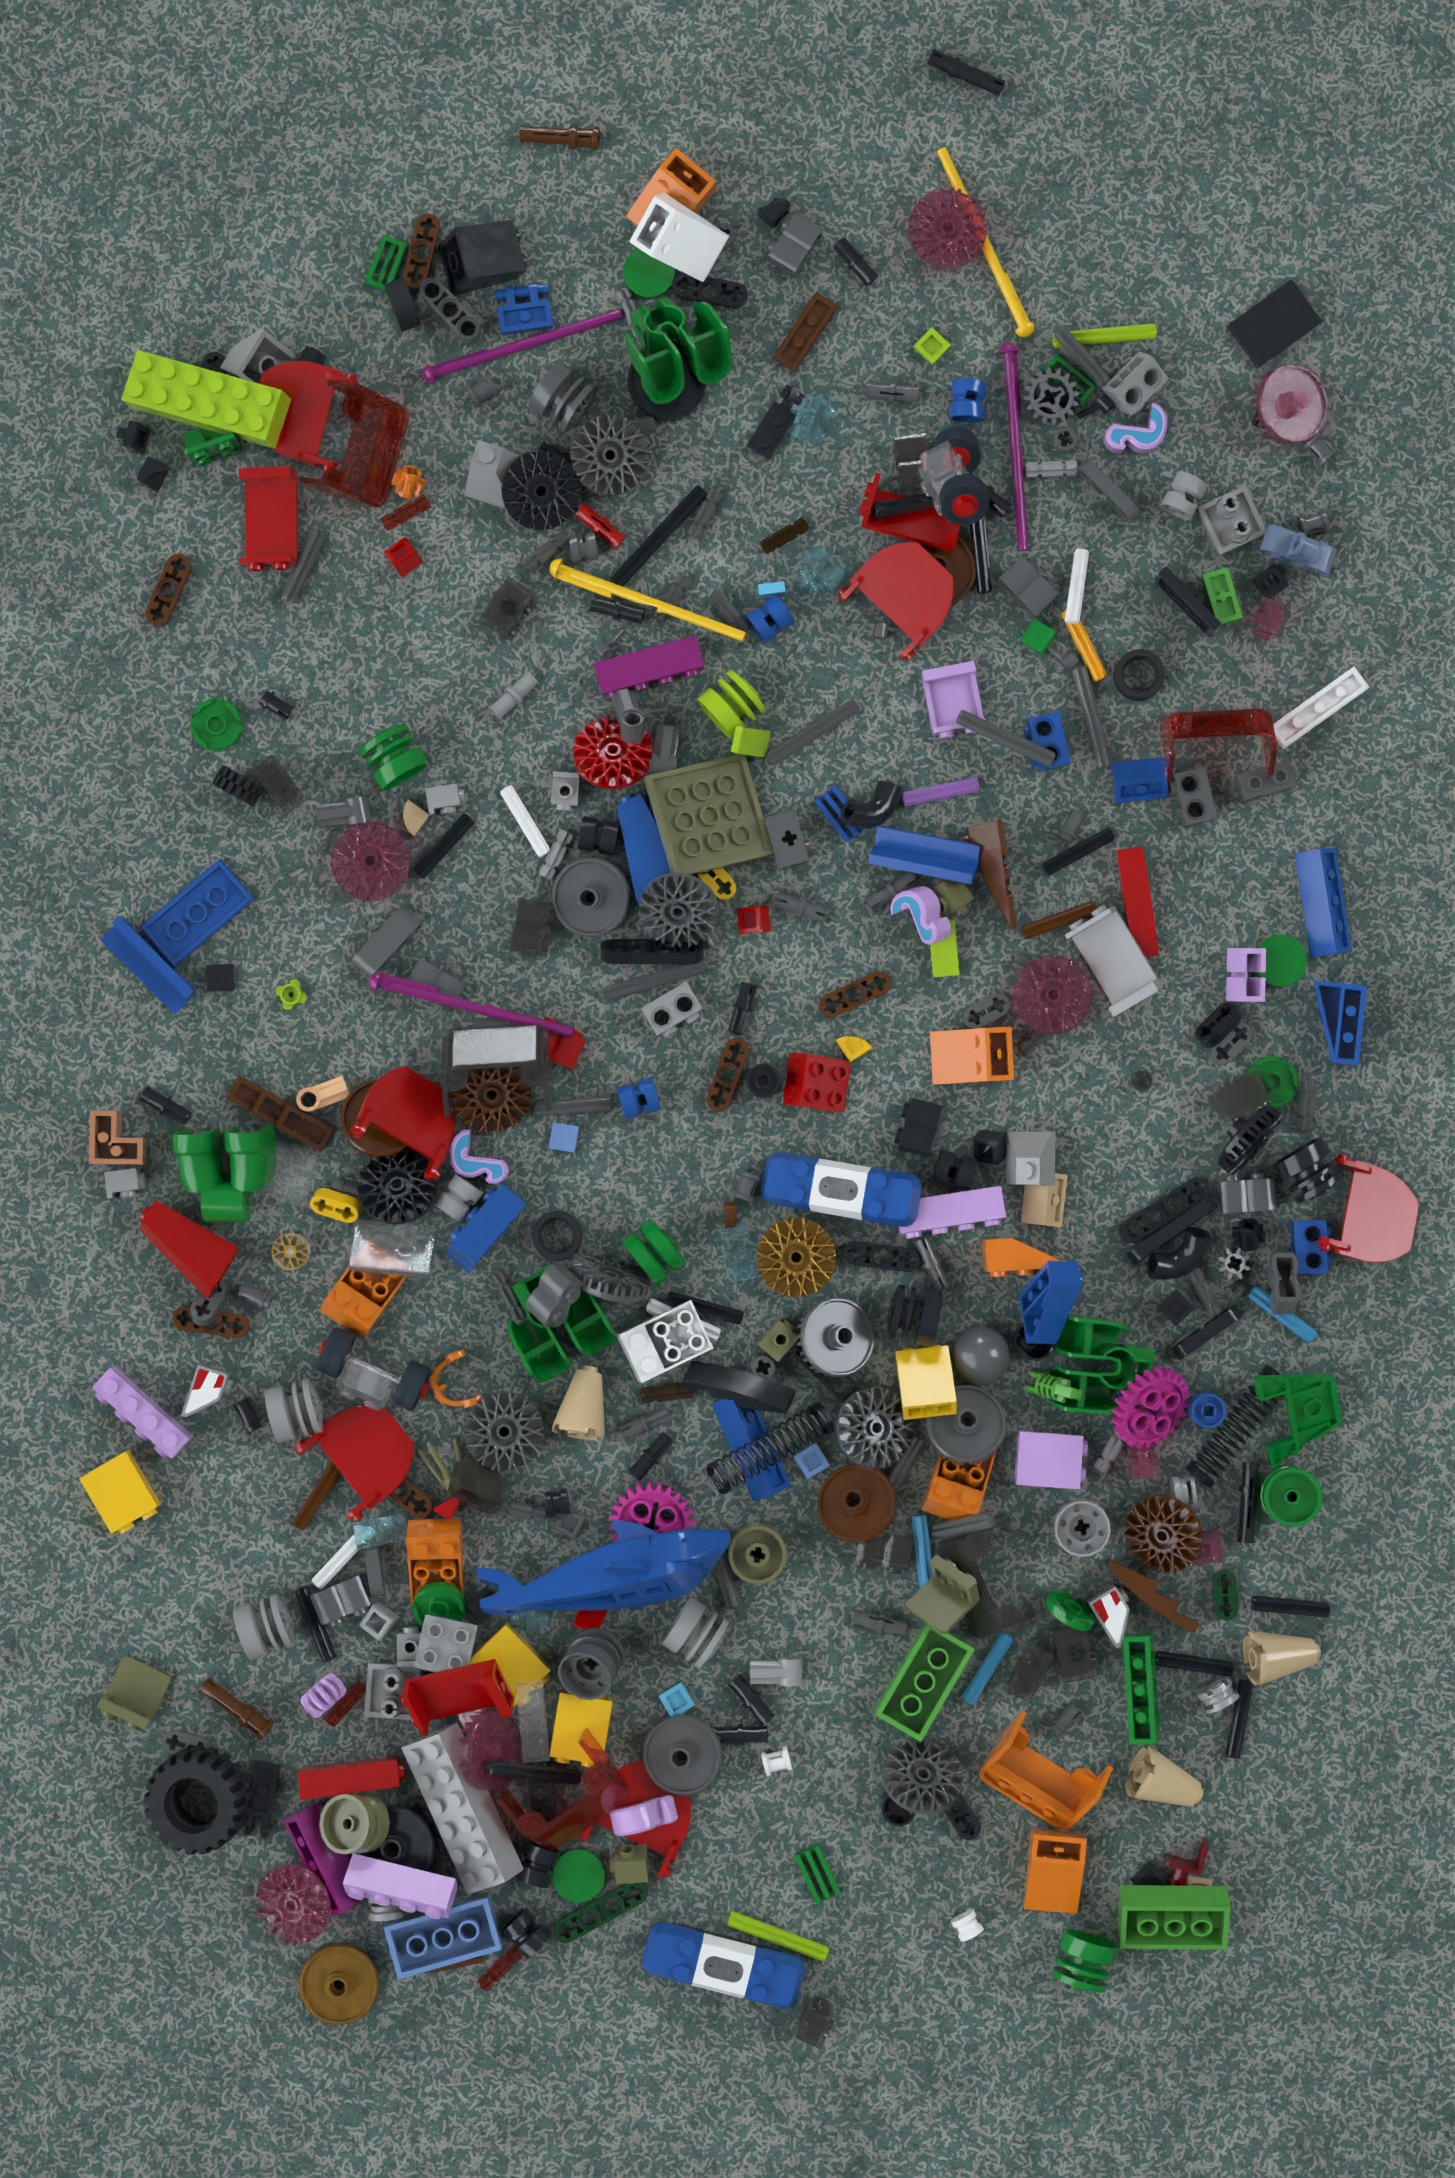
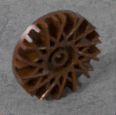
[908,536,976,606]
[452,1054,532,1134]
[341,1080,410,1159]
[817,1464,898,1545]
[1124,1495,1204,1574]

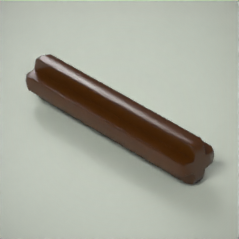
[1021,901,1097,939]
[292,1461,341,1530]

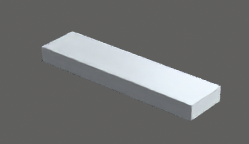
[1268,666,1370,749]

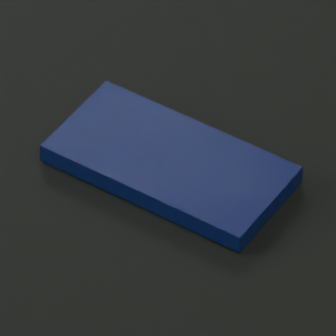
[140,859,255,968]

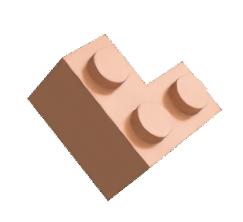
[89,1110,148,1165]

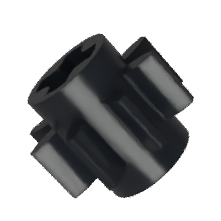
[1232,1218,1265,1251]

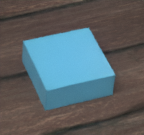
[758,581,786,599]
[658,1681,695,1716]

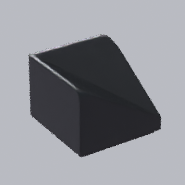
[758,197,790,229]
[137,456,170,492]
[973,1130,1006,1165]

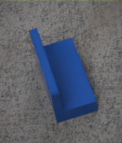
[1111,757,1168,803]

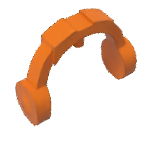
[430,1349,483,1408]

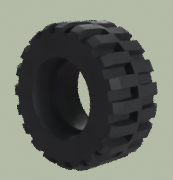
[144,1745,253,1855]

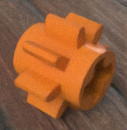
[391,465,426,499]

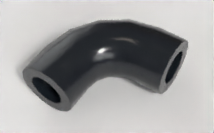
[840,781,903,829]
[1147,1227,1212,1280]

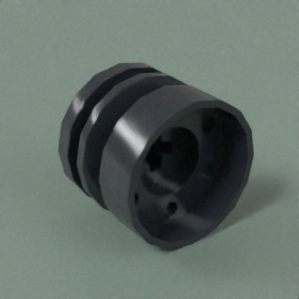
[1273,1137,1345,1204]
[886,1284,943,1347]

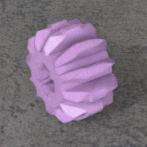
[300,1673,347,1718]

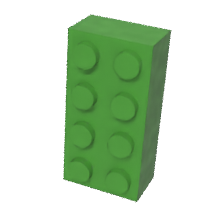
[873,1622,975,1742]
[1117,1885,1231,1950]

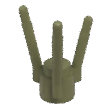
[416,1438,469,1495]

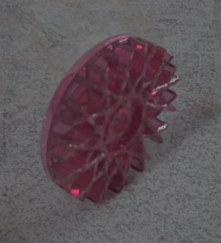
[908,188,988,269]
[1252,364,1328,445]
[330,821,411,901]
[1012,955,1093,1035]
[457,1709,524,1790]
[255,1863,331,1946]

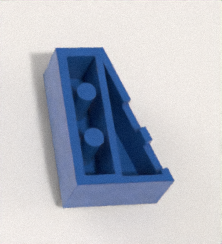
[1313,981,1367,1067]
[445,1184,526,1274]
[1019,1261,1083,1344]

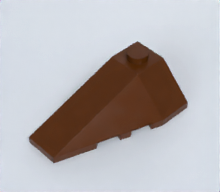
[963,819,1016,929]

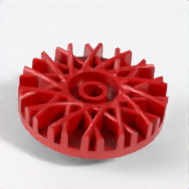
[573,714,652,789]

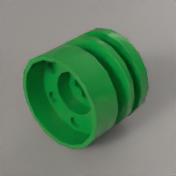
[358,724,429,791]
[1051,1929,1118,1993]

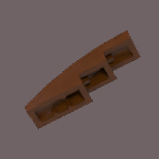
[225,1074,334,1152]
[1105,1558,1199,1633]

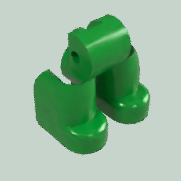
[625,297,733,404]
[172,1125,276,1223]
[508,1265,618,1383]
[1048,1313,1155,1414]

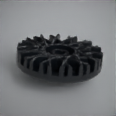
[628,341,706,422]
[501,450,581,531]
[1218,1105,1283,1175]
[357,1148,438,1225]
[358,1804,438,1872]

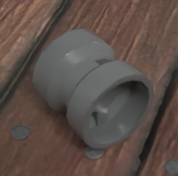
[568,532,599,563]

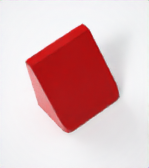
[384,537,423,577]
[737,905,771,935]
[433,1492,464,1519]
[573,1610,607,1629]

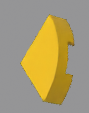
[836,1036,872,1062]

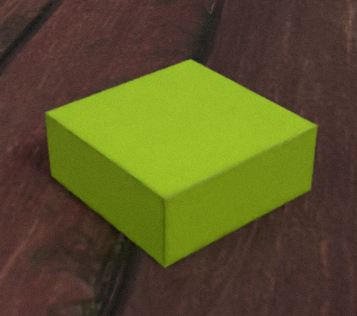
[913,327,951,366]

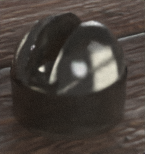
[1131,1070,1153,1092]

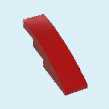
[1116,846,1159,957]

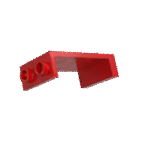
[239,466,298,572]
[859,472,960,552]
[401,1659,515,1737]

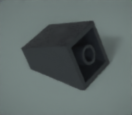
[438,220,527,296]

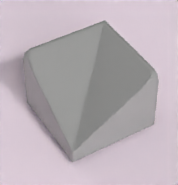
[359,1602,400,1641]

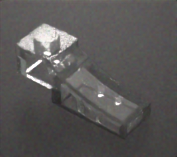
[516,1681,550,1763]

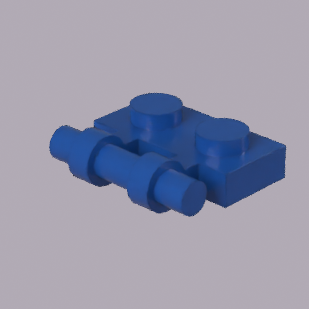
[495,282,553,335]

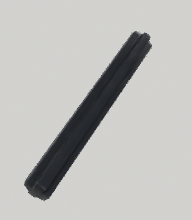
[610,485,707,586]

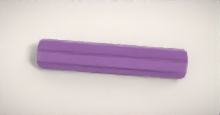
[902,777,980,807]

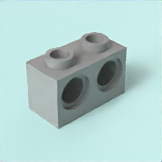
[1102,352,1169,416]
[641,981,703,1038]

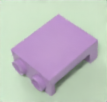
[921,661,986,739]
[1014,1430,1088,1489]

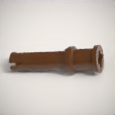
[519,125,600,151]
[198,1677,275,1741]

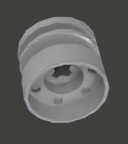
[264,1378,324,1443]
[1054,1498,1111,1557]
[233,1593,295,1661]
[661,1597,729,1669]

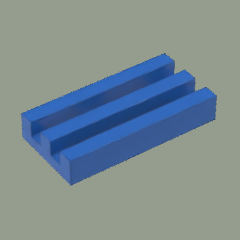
[814,785,864,843]

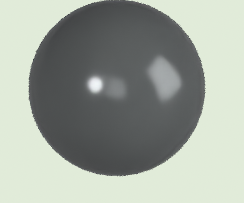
[951,1326,1011,1386]

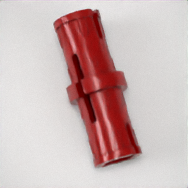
[575,503,626,550]

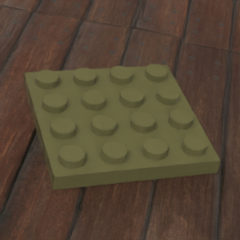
[644,754,774,875]

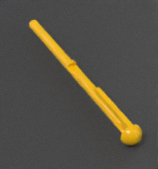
[937,147,1034,338]
[549,559,746,642]

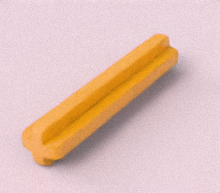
[1061,610,1107,682]

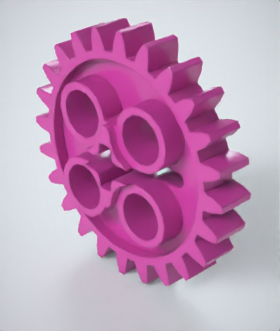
[1112,1366,1191,1449]
[609,1480,696,1540]

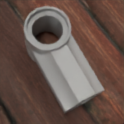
[750,1657,802,1687]

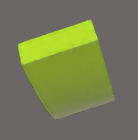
[731,726,771,757]
[930,918,960,978]

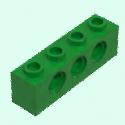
[1123,1633,1160,1745]

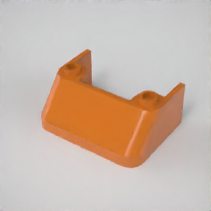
[979,1710,1113,1830]

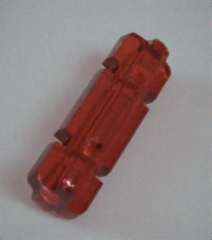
[381,495,431,531]
[324,1680,366,1727]
[477,1946,522,1991]

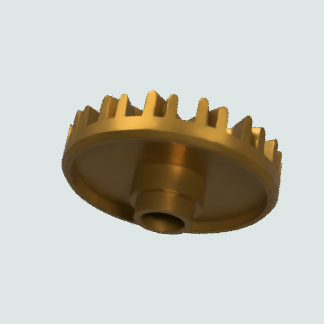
[757,1218,836,1297]
[299,1942,380,2025]

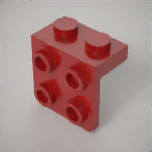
[783,1052,851,1113]

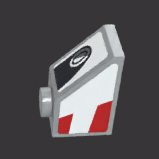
[181,1364,234,1417]
[1086,1584,1130,1649]

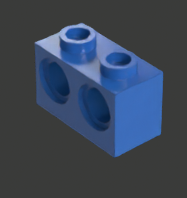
[1023,711,1071,773]
[1290,1220,1332,1274]

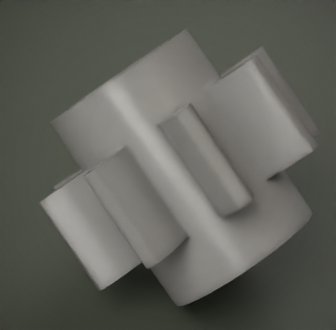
[1217,1248,1250,1280]

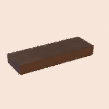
[773,292,838,373]

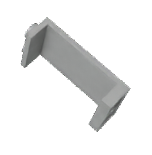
[1065,905,1163,1017]

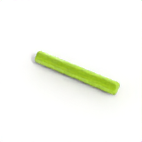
[1052,323,1157,348]
[727,1911,829,1961]

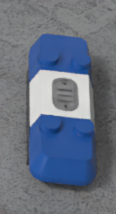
[761,1152,922,1227]
[642,1922,805,2009]

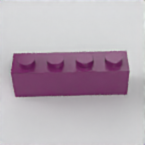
[594,635,704,699]
[283,1801,366,1917]

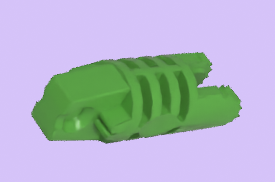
[1024,1369,1083,1403]

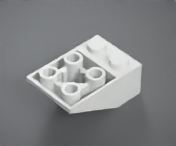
[629,193,730,282]
[617,1300,713,1383]

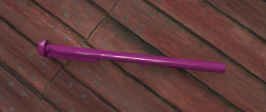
[422,309,623,384]
[999,343,1028,551]
[368,972,574,1038]

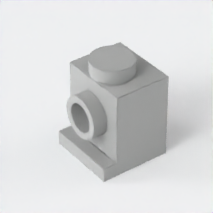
[551,771,581,812]
[425,784,466,817]
[104,1168,147,1199]
[397,1626,422,1667]

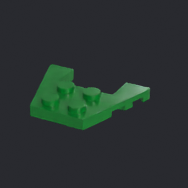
[1254,1373,1342,1469]

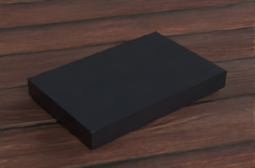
[1227,279,1322,369]
[1154,566,1221,636]

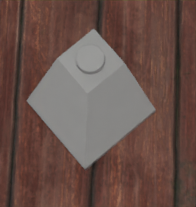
[220,329,299,384]
[464,440,519,509]
[1006,1132,1055,1185]

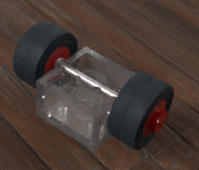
[918,427,989,525]
[317,1327,431,1411]

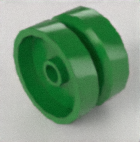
[621,1218,687,1286]
[1258,1465,1323,1527]

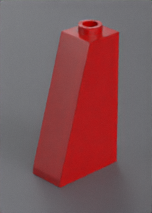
[139,1200,238,1299]
[298,1757,406,1800]

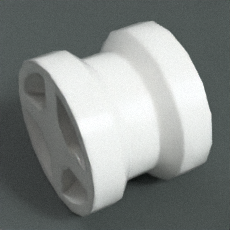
[951,1909,984,1942]

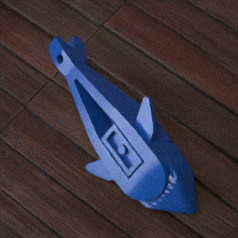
[476,1520,731,1616]

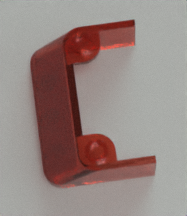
[300,381,409,508]
[1159,707,1277,782]
[496,1728,630,1850]

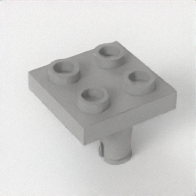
[1196,485,1266,557]
[414,1614,478,1672]
[364,1662,422,1720]

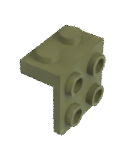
[907,1554,980,1634]
[97,1656,171,1731]

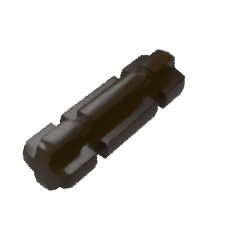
[760,517,809,554]
[641,1383,693,1403]

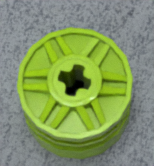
[697,669,767,741]

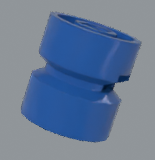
[950,378,986,423]
[745,594,795,644]
[616,1077,662,1120]
[1187,1392,1226,1428]

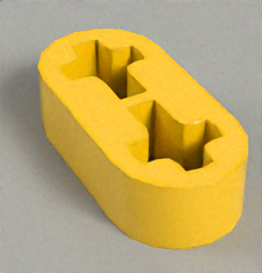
[697,868,736,901]
[310,1188,362,1223]

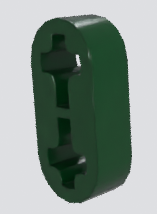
[1211,1569,1239,1621]

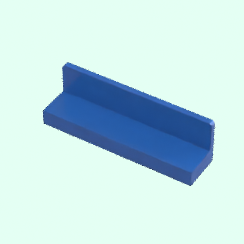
[868,826,981,884]
[1295,847,1352,958]
[101,916,197,1013]
[712,1399,791,1501]

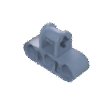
[1259,524,1337,577]

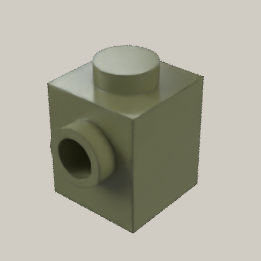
[932,879,974,918]
[755,1320,798,1362]
[609,1844,650,1884]

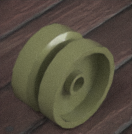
[729,1522,787,1584]
[319,1793,390,1855]

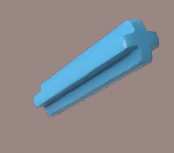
[1248,1286,1317,1343]
[912,1515,933,1589]
[962,1632,1013,1705]

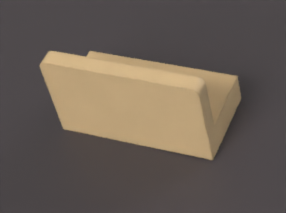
[1021,1173,1068,1227]

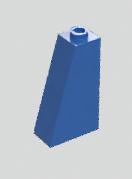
[617,793,671,904]

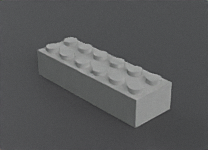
[401,1722,524,1895]

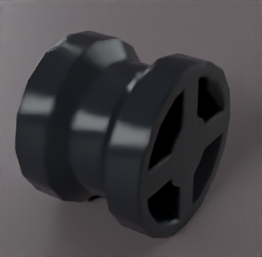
[545,1488,571,1518]

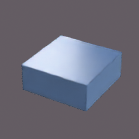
[549,1122,579,1153]
[794,1442,830,1479]

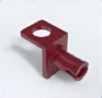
[1164,1837,1209,1886]

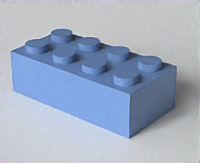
[384,1892,504,1980]

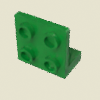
[182,428,243,467]

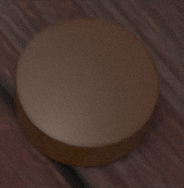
[723,1201,737,1228]

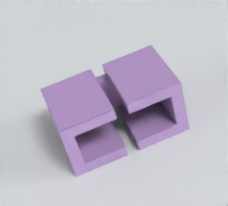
[1226,948,1266,1002]

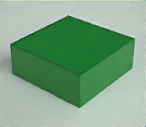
[1020,619,1057,656]

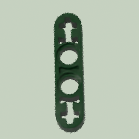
[553,1882,648,1943]

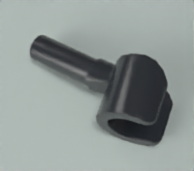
[1077,396,1114,420]
[1231,1260,1254,1298]

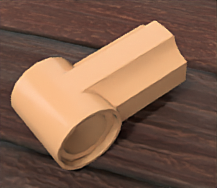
[296,1076,349,1113]

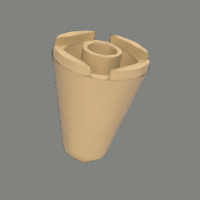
[552,1365,605,1441]
[1243,1631,1321,1685]
[1125,1746,1203,1807]

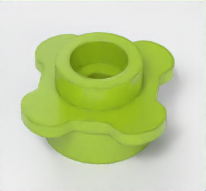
[276,979,307,1010]

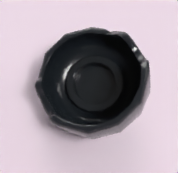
[1012,1323,1054,1361]

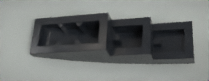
[682,1361,796,1414]

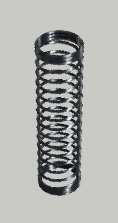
[1185,1364,1284,1489]
[706,1402,835,1495]

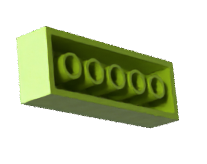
[121,350,291,449]

